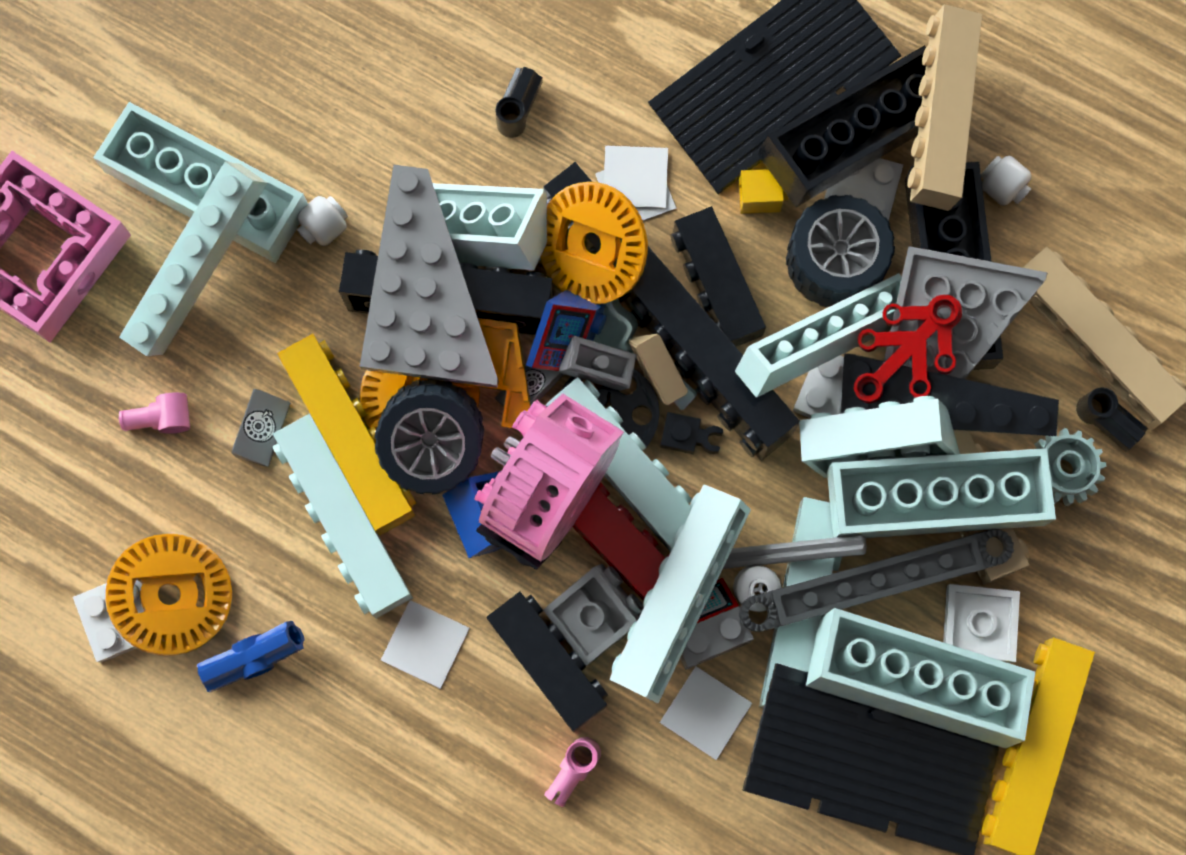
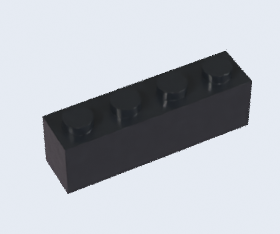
[670,206,766,347]
[486,591,608,733]

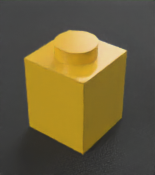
[739,170,789,214]

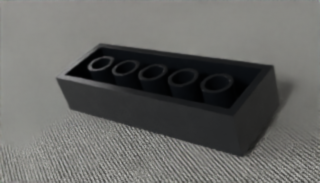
[757,45,926,207]
[905,162,1004,370]
[339,250,554,335]

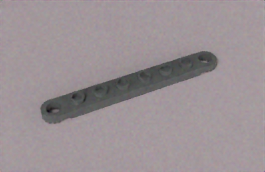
[739,529,1014,632]

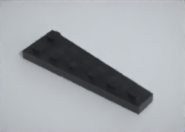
[841,353,1059,436]

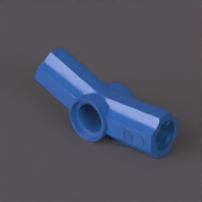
[197,621,305,693]

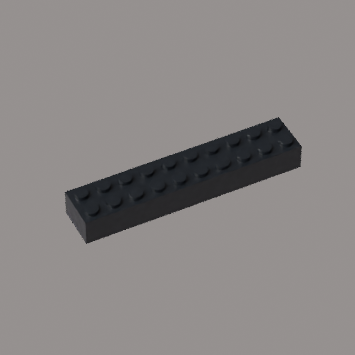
[543,162,800,461]

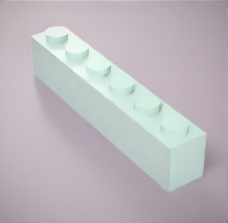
[119,161,267,356]
[735,273,902,398]
[546,377,692,552]
[272,413,413,619]
[609,484,751,703]
[759,497,842,708]

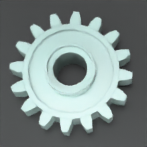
[1034,428,1107,506]

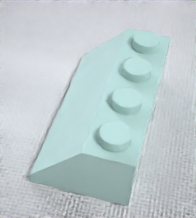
[433,183,547,270]
[799,396,960,478]

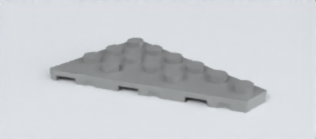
[360,165,499,388]
[884,246,1048,379]

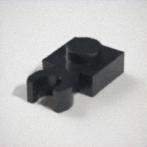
[660,412,723,455]

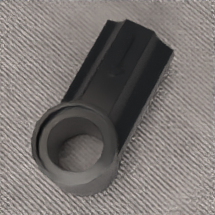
[495,67,543,138]
[1076,387,1148,452]

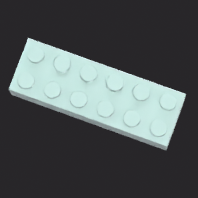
[93,102,308,263]
[827,448,1056,538]
[806,608,1035,748]

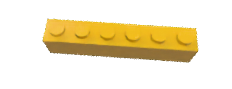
[277,334,417,536]
[981,637,1095,855]

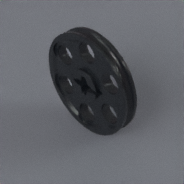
[561,369,659,451]

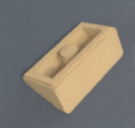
[628,334,688,405]

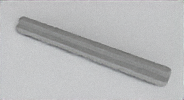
[723,535,867,569]

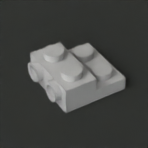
[543,564,644,666]

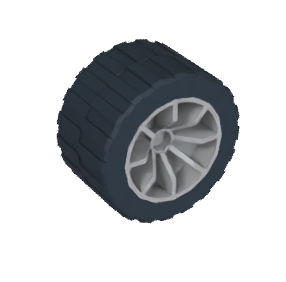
[786,195,895,307]
[375,379,484,495]

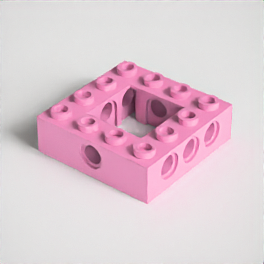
[0,151,131,343]

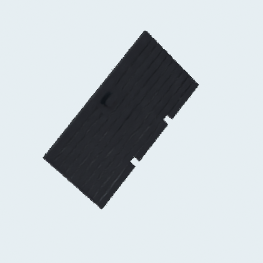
[648,0,901,194]
[742,663,999,855]

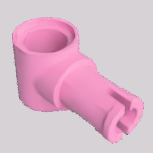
[119,392,190,434]
[545,737,601,807]

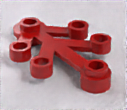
[854,295,962,403]

